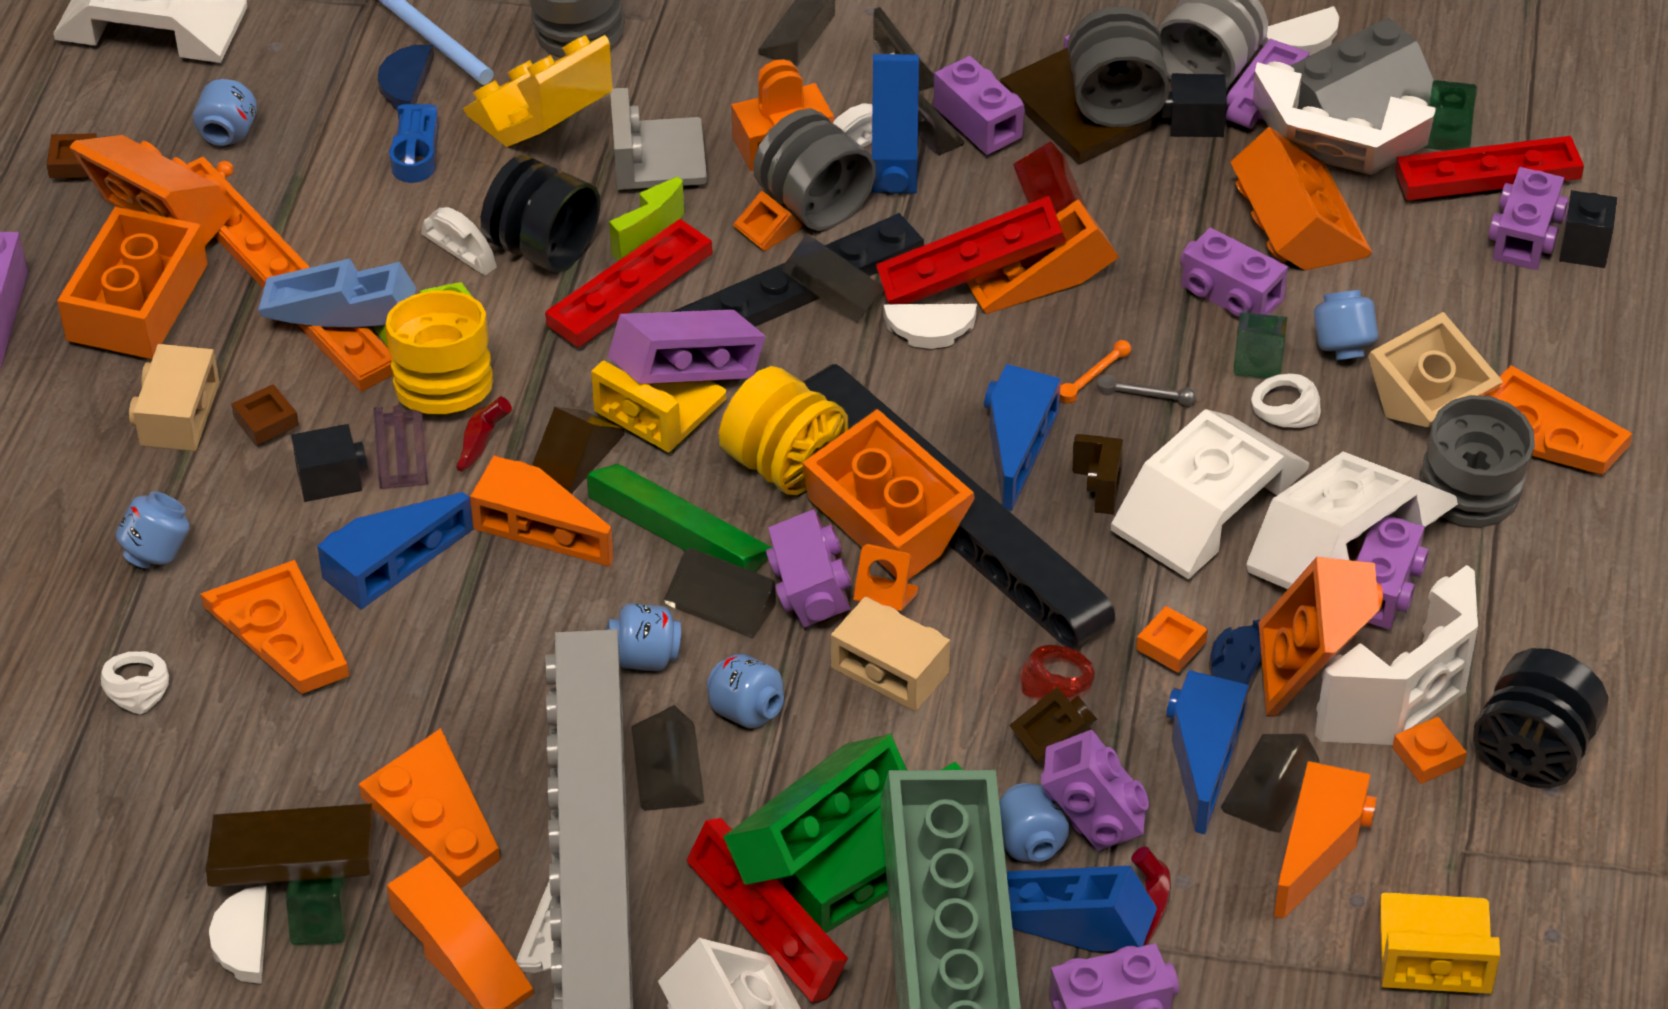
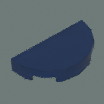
[378,45,434,109]
[1209,620,1262,692]

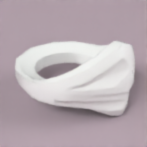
[1251,374,1321,428]
[101,651,169,715]

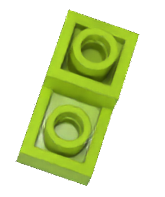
[609,176,684,261]

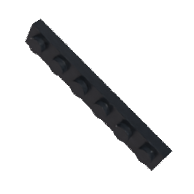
[672,213,924,327]

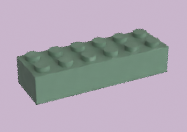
[880,770,1021,1009]

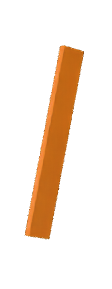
[187,156,393,392]

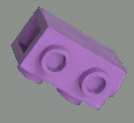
[934,56,1025,155]
[1488,167,1569,270]
[1180,228,1288,326]
[766,509,852,628]
[1357,516,1429,630]
[1041,730,1149,851]
[1049,943,1179,1009]

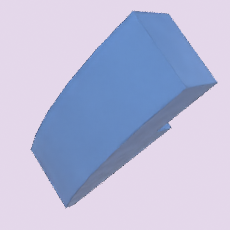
[258,258,416,327]

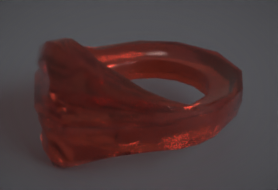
[1020,645,1095,699]

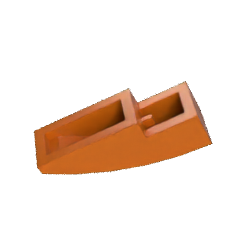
[387,856,534,1009]

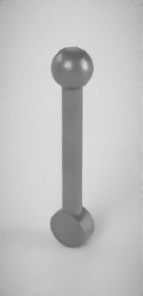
[1098,375,1196,406]

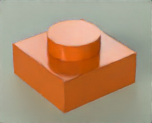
[1136,606,1208,673]
[1392,716,1467,784]

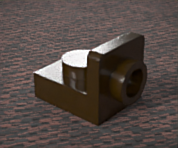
[1072,434,1123,515]
[1009,686,1101,769]

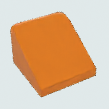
[733,191,803,251]

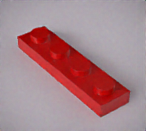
[1395,135,1584,200]
[876,196,1067,305]
[545,219,713,348]
[686,818,848,1002]

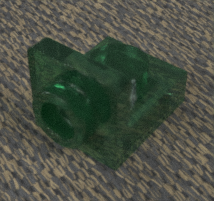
[1424,80,1477,151]
[1234,312,1288,378]
[285,877,348,945]

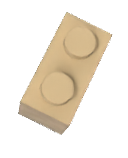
[129,344,220,451]
[831,596,950,712]

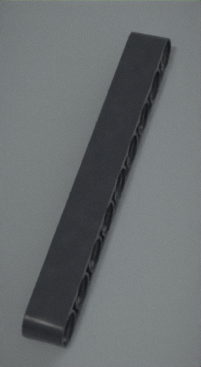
[803,364,1115,650]

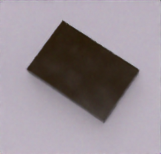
[1000,47,1151,164]
[206,803,374,887]

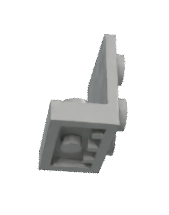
[610,88,707,190]

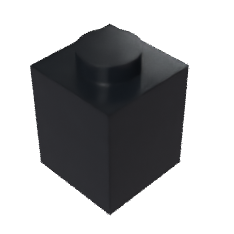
[1161,73,1227,137]
[1559,190,1617,268]
[291,424,368,502]

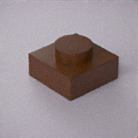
[46,133,97,178]
[231,384,299,445]

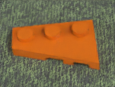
[1485,365,1632,475]
[200,560,350,694]
[359,728,500,889]

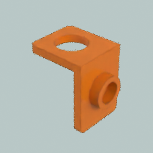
[853,544,919,611]

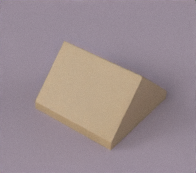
[1368,312,1503,427]

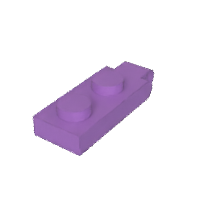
[1226,38,1310,129]

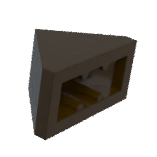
[532,407,625,494]

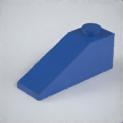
[872,54,919,193]
[984,364,1061,511]
[317,492,473,610]
[1166,670,1249,834]
[1006,865,1157,952]

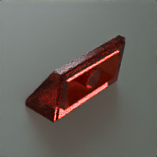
[1013,141,1087,214]

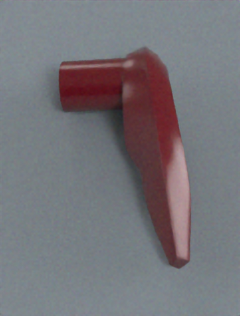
[456,396,512,472]
[1131,846,1171,946]

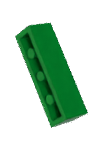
[723,734,907,885]
[784,762,963,933]

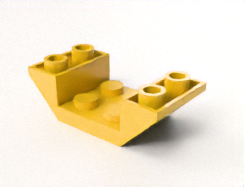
[463,35,613,147]

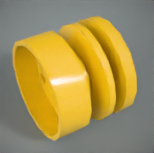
[385,290,493,414]
[719,366,848,495]

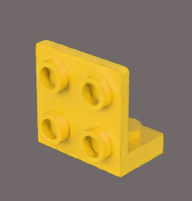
[591,360,727,453]
[1380,893,1500,994]

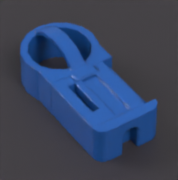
[389,104,439,183]

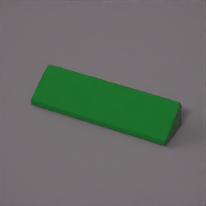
[587,463,773,583]

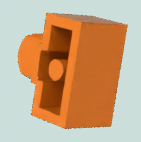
[731,59,834,172]

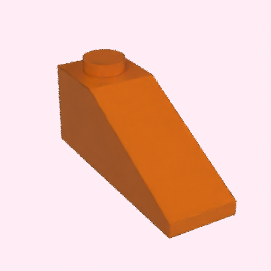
[966,199,1119,314]
[470,456,614,567]
[1274,761,1377,919]

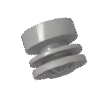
[1158,0,1269,89]

